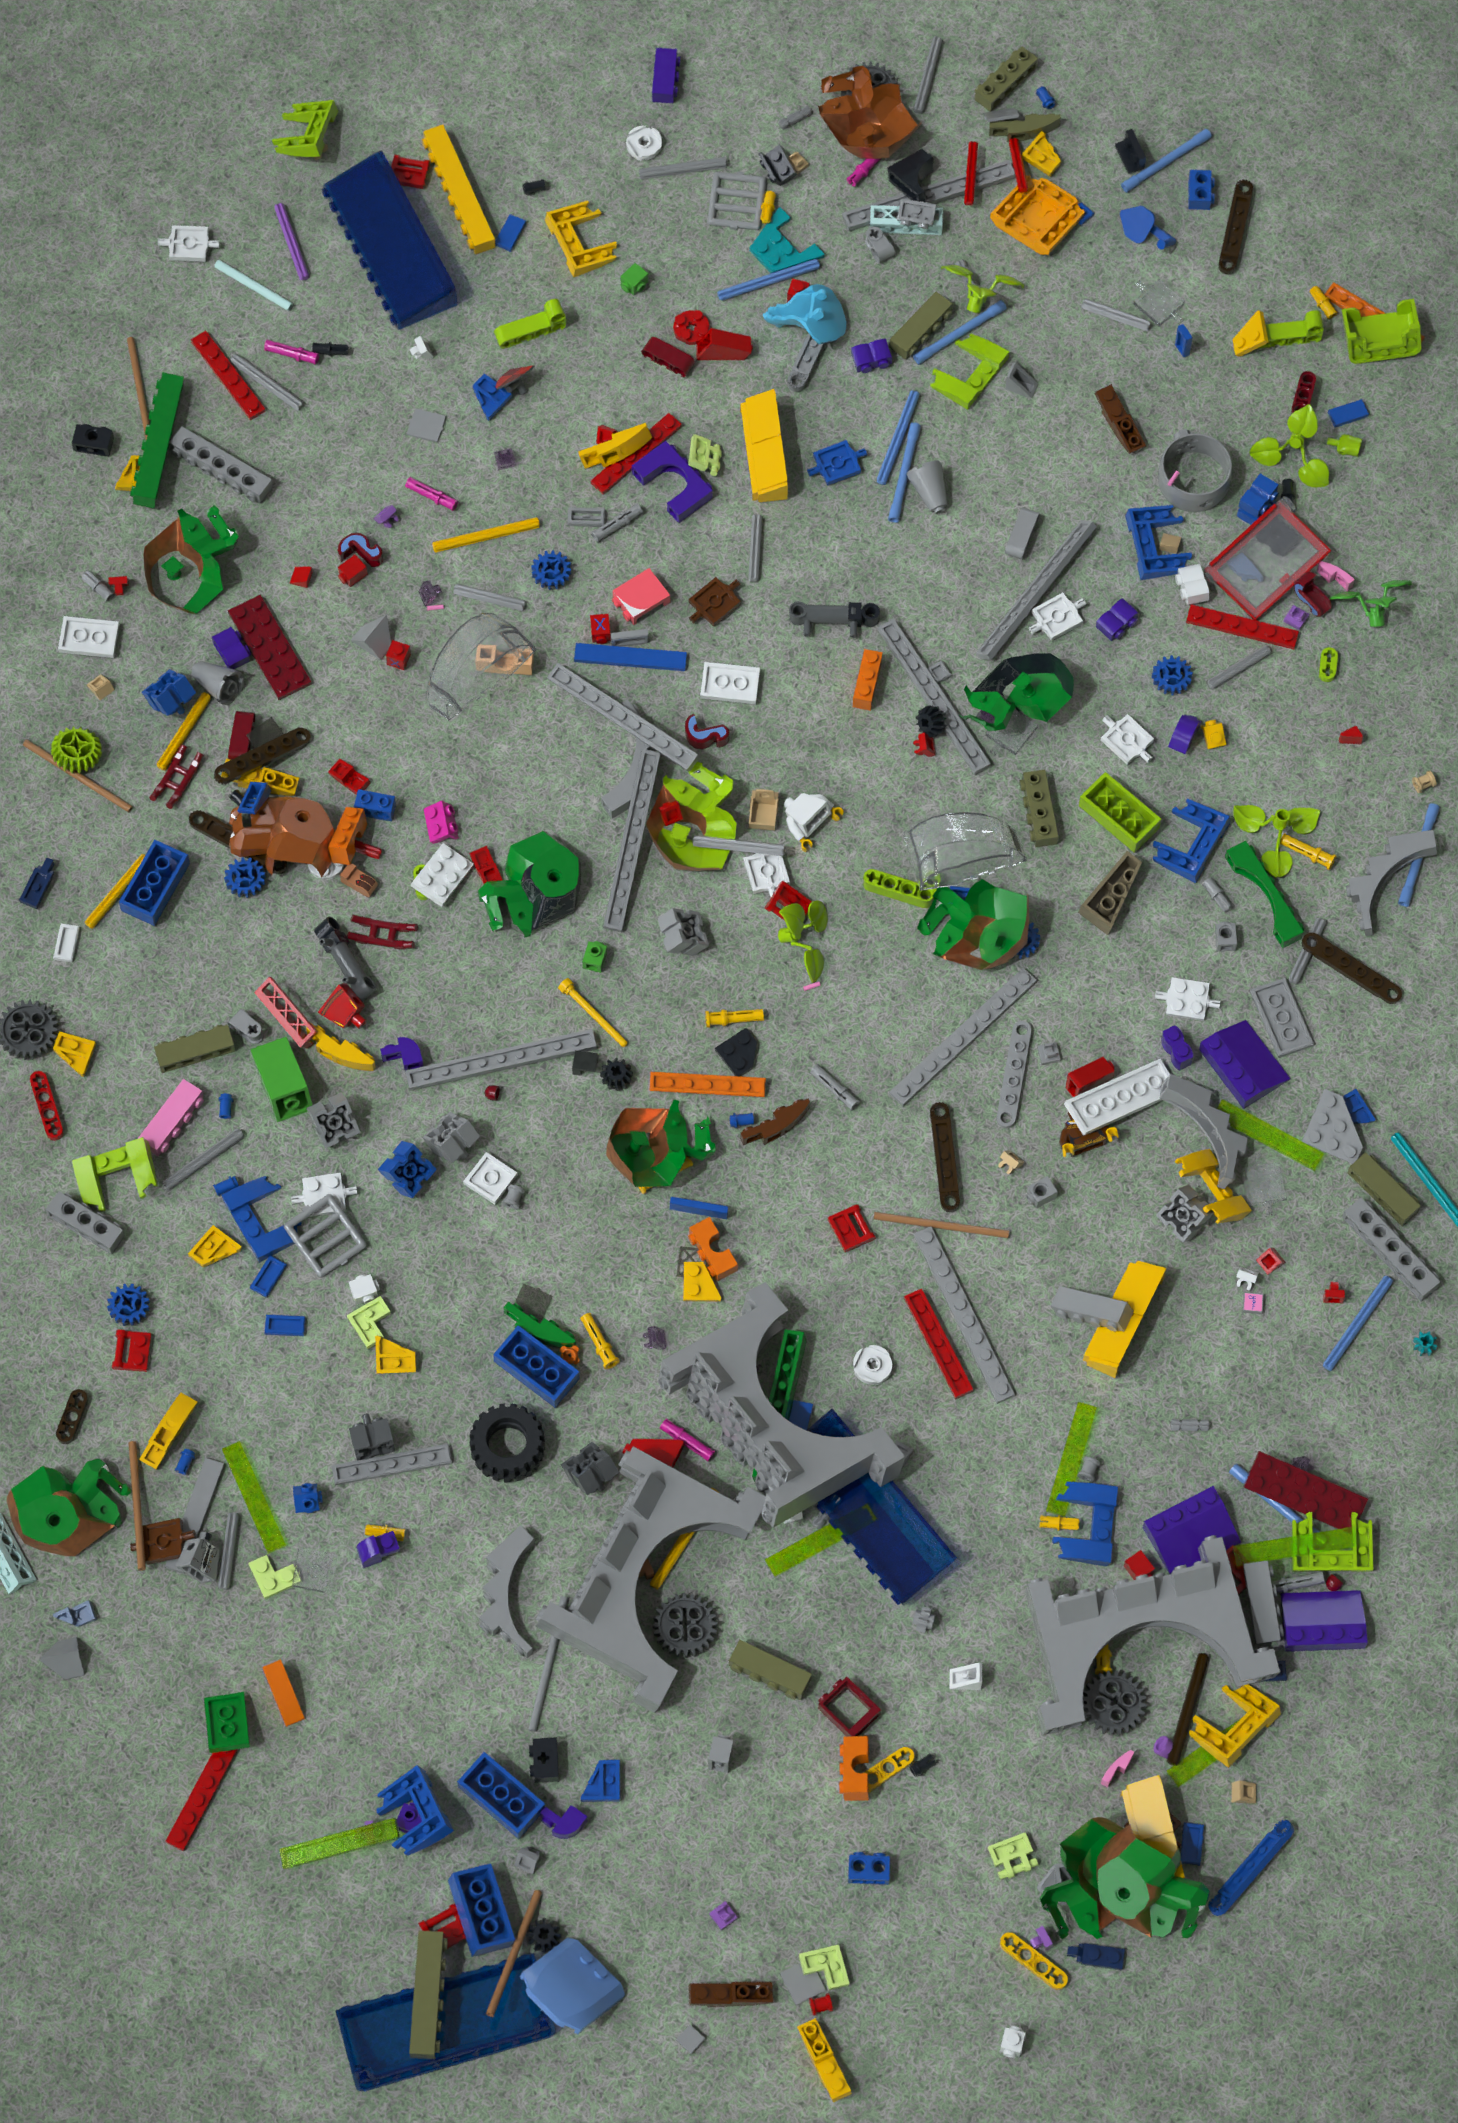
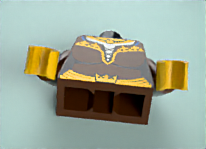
[1059,1112,1119,1157]

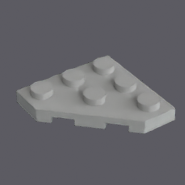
[1302,1089,1363,1164]

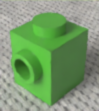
[620,263,648,295]
[582,941,607,973]

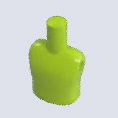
[1327,434,1362,457]

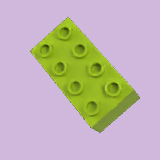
[1079,772,1161,853]

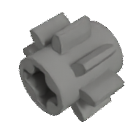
[912,1606,936,1633]

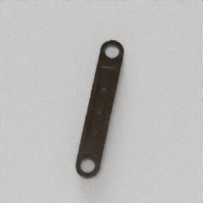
[1218,179,1253,274]
[214,727,311,785]
[189,810,288,874]
[1301,932,1402,1004]
[930,1102,960,1212]

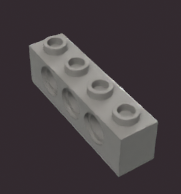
[45,1191,125,1254]

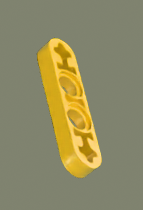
[864,1747,914,1792]
[1000,1932,1068,1990]

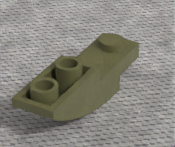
[989,113,1061,142]

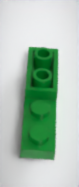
[504,1302,576,1348]

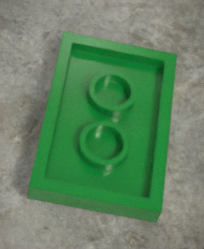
[204,1692,250,1753]

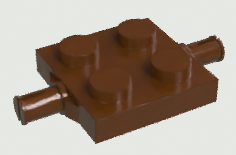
[689,577,741,627]
[130,1518,196,1565]

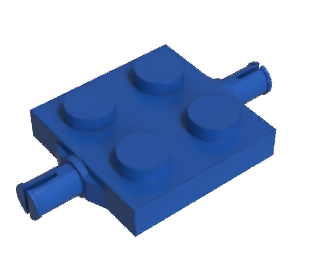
[807,440,867,486]

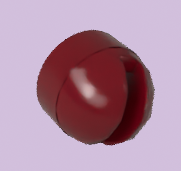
[484,1085,500,1101]
[1326,1574,1343,1591]

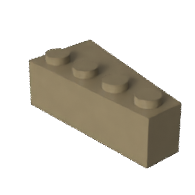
[1078,851,1142,935]

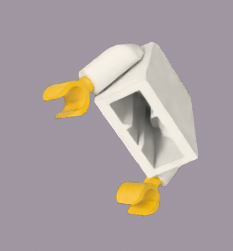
[784,793,844,852]

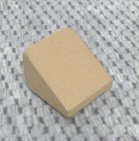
[1159,533,1181,554]
[87,674,114,701]
[1232,1780,1256,1804]

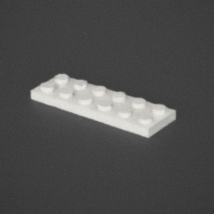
[1064,1059,1170,1136]

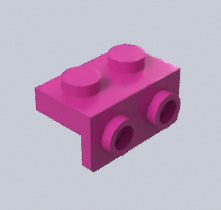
[424,800,459,844]

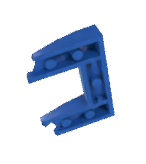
[1125,505,1192,580]
[1153,799,1230,883]
[221,1176,302,1263]
[1052,1482,1118,1566]
[376,1765,454,1856]

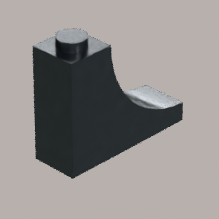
[887,149,934,202]

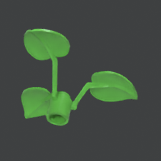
[1329,580,1412,627]

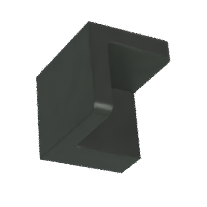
[572,1050,598,1076]

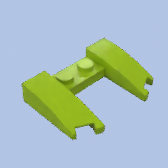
[272,100,338,157]
[930,334,1009,410]
[72,1137,158,1211]
[1292,1512,1373,1572]

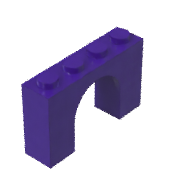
[632,441,713,523]

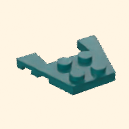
[749,207,825,273]

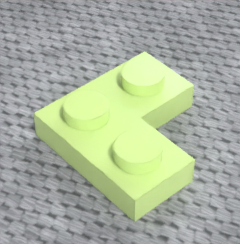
[347,1296,391,1349]
[248,1555,301,1599]
[799,1944,850,1990]

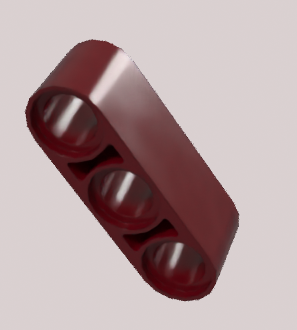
[641,336,695,377]
[1290,371,1316,415]
[228,711,255,760]

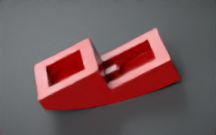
[328,759,371,795]
[469,846,502,885]

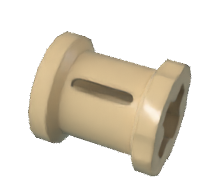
[1412,771,1436,793]

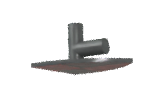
[496,365,535,394]

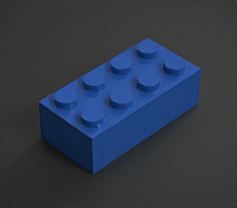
[119,840,190,926]
[493,1326,580,1408]
[457,1752,545,1839]
[448,1863,515,1957]

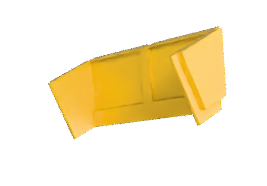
[740,389,788,502]
[1083,1261,1167,1378]
[1120,1775,1185,1878]

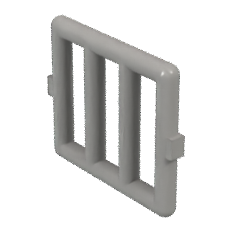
[707,171,767,230]
[284,1194,366,1277]

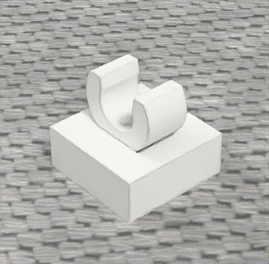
[410,336,434,360]
[1236,1267,1259,1290]

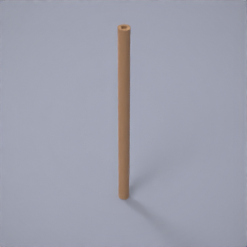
[127,337,150,440]
[23,739,133,813]
[874,1212,1009,1238]
[128,1441,146,1571]
[486,1890,542,2017]

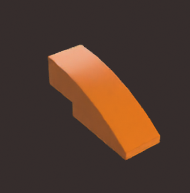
[262,1660,305,1727]

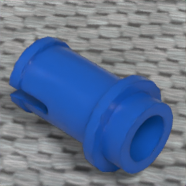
[1036,86,1056,110]
[218,1093,234,1119]
[729,1113,754,1128]
[213,1176,239,1196]
[175,1449,195,1475]

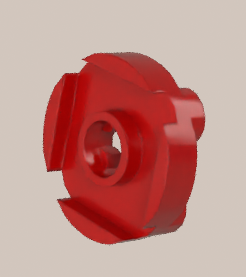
[673,310,709,345]

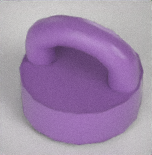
[1154,1736,1173,1759]

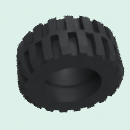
[469,1403,545,1483]

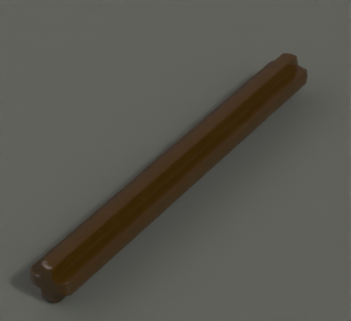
[1167,1653,1209,1766]

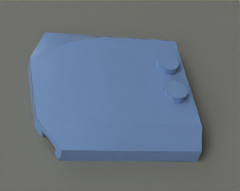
[520,1937,625,2034]

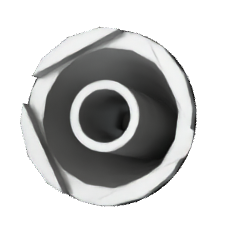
[907,460,947,514]
[192,661,244,705]

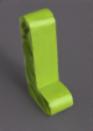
[494,299,566,349]
[1259,310,1324,348]
[863,869,940,908]

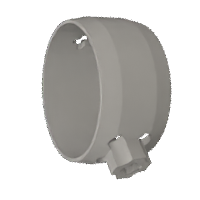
[1158,429,1233,512]

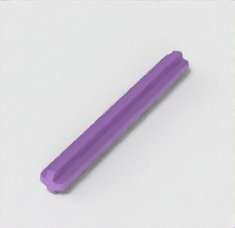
[275,203,309,281]

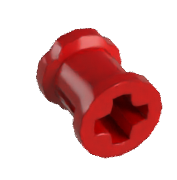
[809,1993,833,2016]

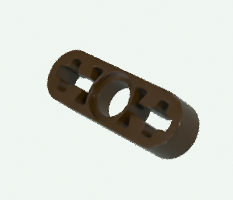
[56,1389,88,1444]

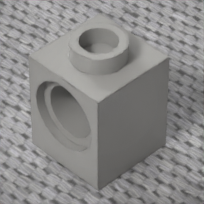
[1215,921,1237,952]
[1026,1176,1058,1208]

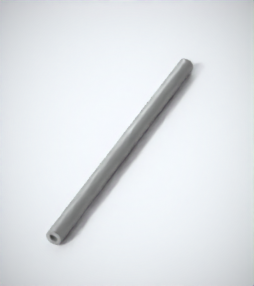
[528,1596,568,1732]

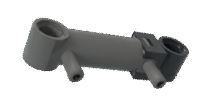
[789,601,880,638]
[314,916,377,1002]

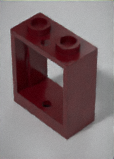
[818,1677,881,1737]

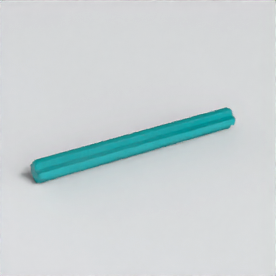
[1391,1132,1458,1227]

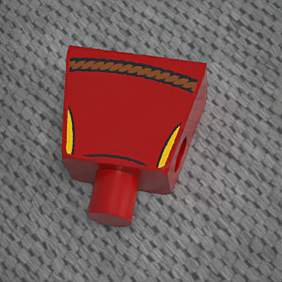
[318,983,366,1029]

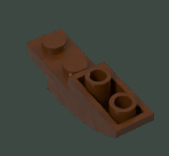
[1094,384,1146,454]
[740,1098,810,1145]
[688,1982,773,2007]

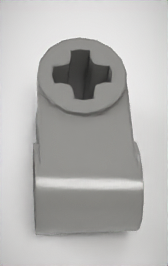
[865,226,895,263]
[227,1009,264,1044]

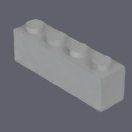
[1051,1286,1134,1332]
[1243,1561,1283,1645]

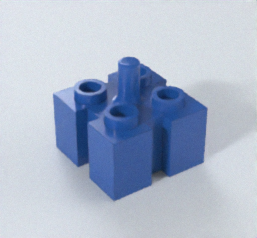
[1237,473,1279,525]
[141,669,196,716]
[378,1141,437,1198]

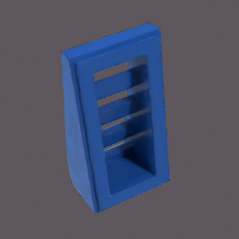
[237,782,271,814]

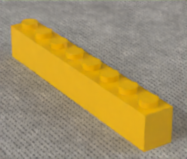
[421,124,495,255]

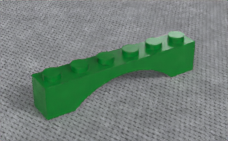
[1225,841,1304,949]

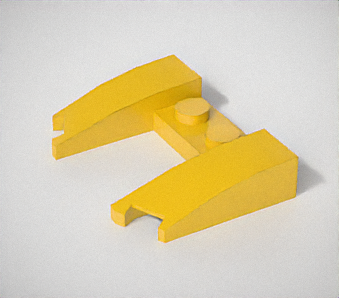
[545,201,617,278]
[1175,1149,1252,1224]
[1189,1684,1281,1768]

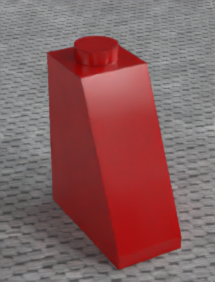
[696,328,753,360]
[1065,1057,1115,1097]
[622,1439,684,1468]

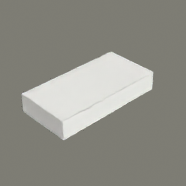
[53,923,80,963]

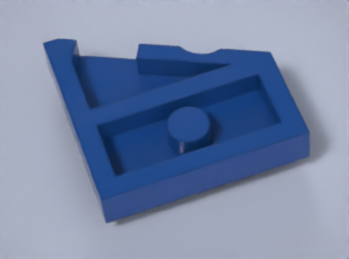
[472,373,512,421]
[1343,1089,1376,1124]
[581,1760,620,1802]

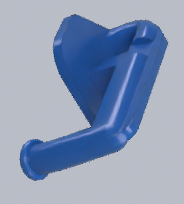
[1120,206,1177,250]

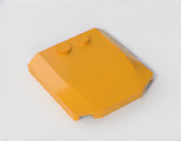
[990,175,1085,255]

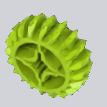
[51,726,102,774]

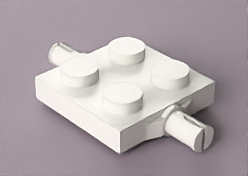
[158,225,220,262]
[1029,593,1086,641]
[1101,714,1154,765]
[743,841,790,897]
[1155,977,1220,1021]
[291,1173,357,1217]

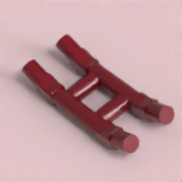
[149,744,204,809]
[347,914,418,949]

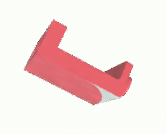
[612,568,670,625]

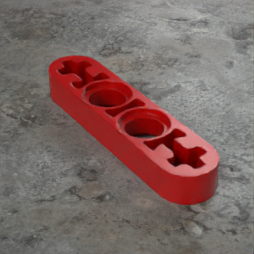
[30,1071,64,1141]

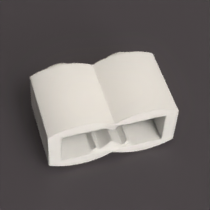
[1175,564,1209,605]

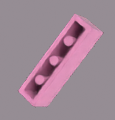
[138,1079,204,1156]

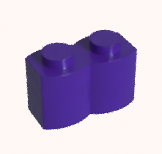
[851,339,892,373]
[1096,598,1138,641]
[212,627,251,669]
[1161,1025,1193,1071]

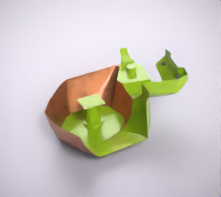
[646,762,737,871]

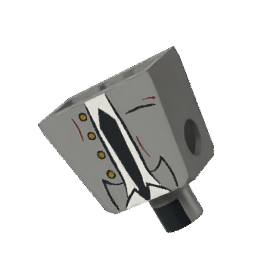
[176,1532,219,1583]

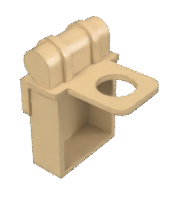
[749,789,779,831]

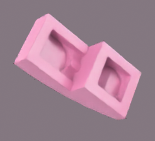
[1317,561,1355,591]
[1101,1750,1134,1787]

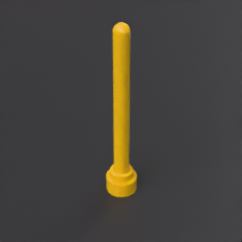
[558,978,628,1047]

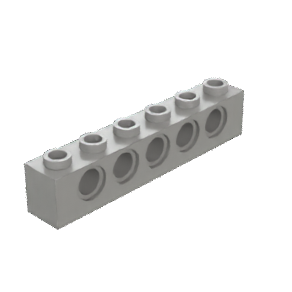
[169,426,273,504]
[1342,1198,1440,1302]

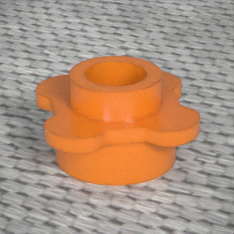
[560,1345,580,1365]

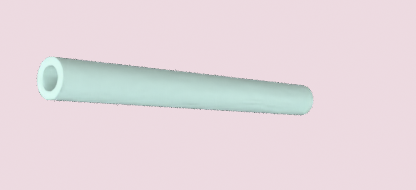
[214,260,293,311]

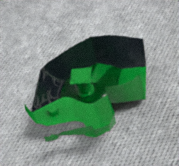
[959,653,1074,731]
[477,831,581,938]

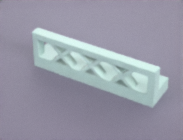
[870,205,943,235]
[0,1513,37,1594]

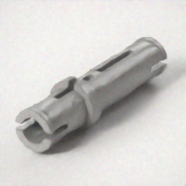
[591,503,643,542]
[810,1064,860,1110]
[1271,1571,1325,1593]

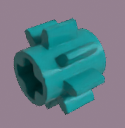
[1413,1331,1437,1356]

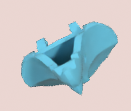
[763,284,847,345]

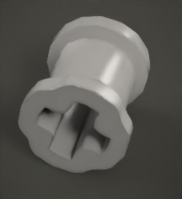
[502,1185,525,1210]
[1077,1456,1100,1482]

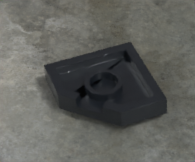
[715,1028,757,1076]

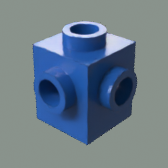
[293,1483,323,1513]

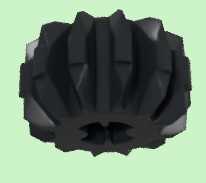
[916,705,947,737]
[600,1058,633,1091]
[527,1918,562,1954]

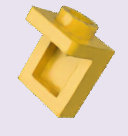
[1200,719,1226,749]

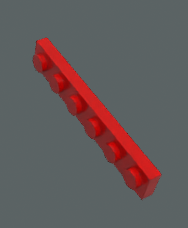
[191,330,266,421]
[590,413,682,495]
[1186,604,1299,650]
[904,1288,973,1399]
[165,1749,238,1851]

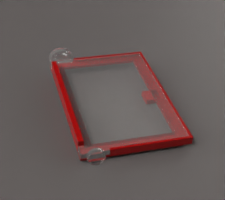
[1204,496,1331,620]

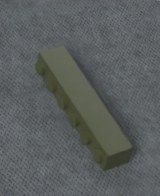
[409,1931,448,2059]

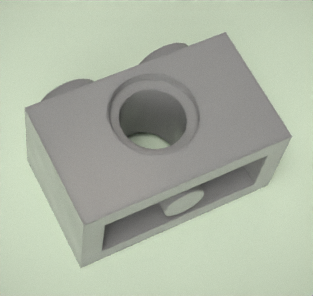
[708,1735,733,1773]

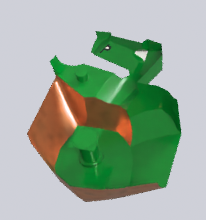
[143,504,239,614]
[917,879,1029,970]
[606,1100,716,1187]
[7,1458,132,1556]
[1039,1817,1124,1939]
[1096,1824,1210,1938]

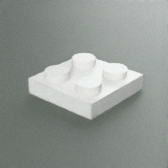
[463,1152,518,1205]

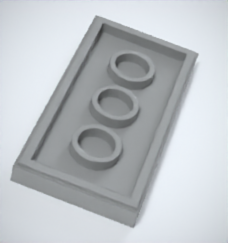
[1250,978,1314,1058]

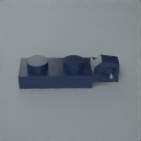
[19,857,55,909]
[1067,1943,1125,1971]

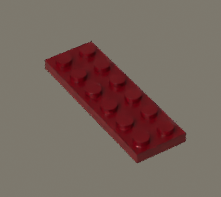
[227,595,312,700]
[1243,1451,1368,1535]

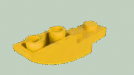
[578,423,652,469]
[221,758,299,796]
[306,1023,376,1071]
[139,1392,198,1470]
[797,2018,852,2102]

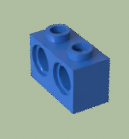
[1188,170,1215,210]
[354,789,396,822]
[848,1852,890,1885]

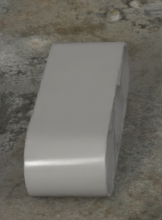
[1005,507,1040,559]

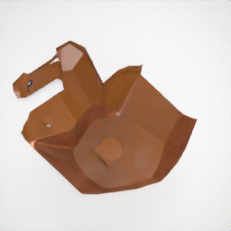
[817,65,921,159]
[229,796,335,878]

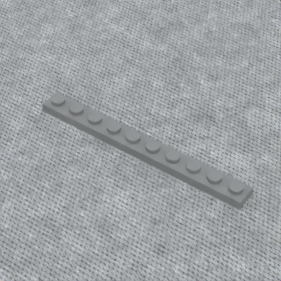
[842,160,1016,231]
[975,520,1097,660]
[878,619,991,775]
[547,663,700,772]
[603,749,660,932]
[889,968,1037,1107]
[405,1029,597,1091]
[913,1226,1015,1404]

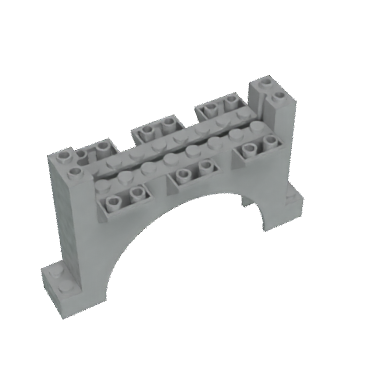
[658,1282,905,1528]
[535,1447,766,1713]
[1025,1535,1280,1735]

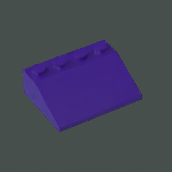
[1199,1020,1290,1109]
[1142,1486,1241,1575]
[1280,1590,1368,1652]

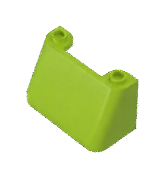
[1342,299,1421,364]

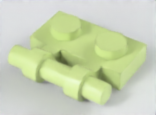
[688,434,722,476]
[987,1832,1038,1880]

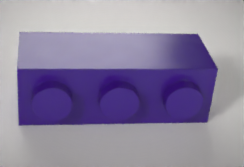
[652,48,680,103]

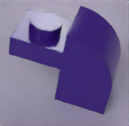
[1168,715,1202,754]
[380,1037,423,1071]
[356,1531,400,1568]
[540,1805,588,1839]

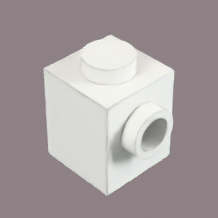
[349,1274,380,1305]
[1000,2026,1025,2058]

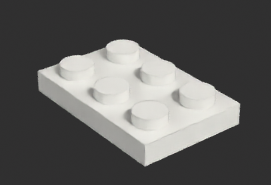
[58,616,119,658]
[700,662,760,704]
[411,843,474,907]

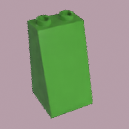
[250,1037,312,1122]

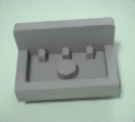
[897,199,936,229]

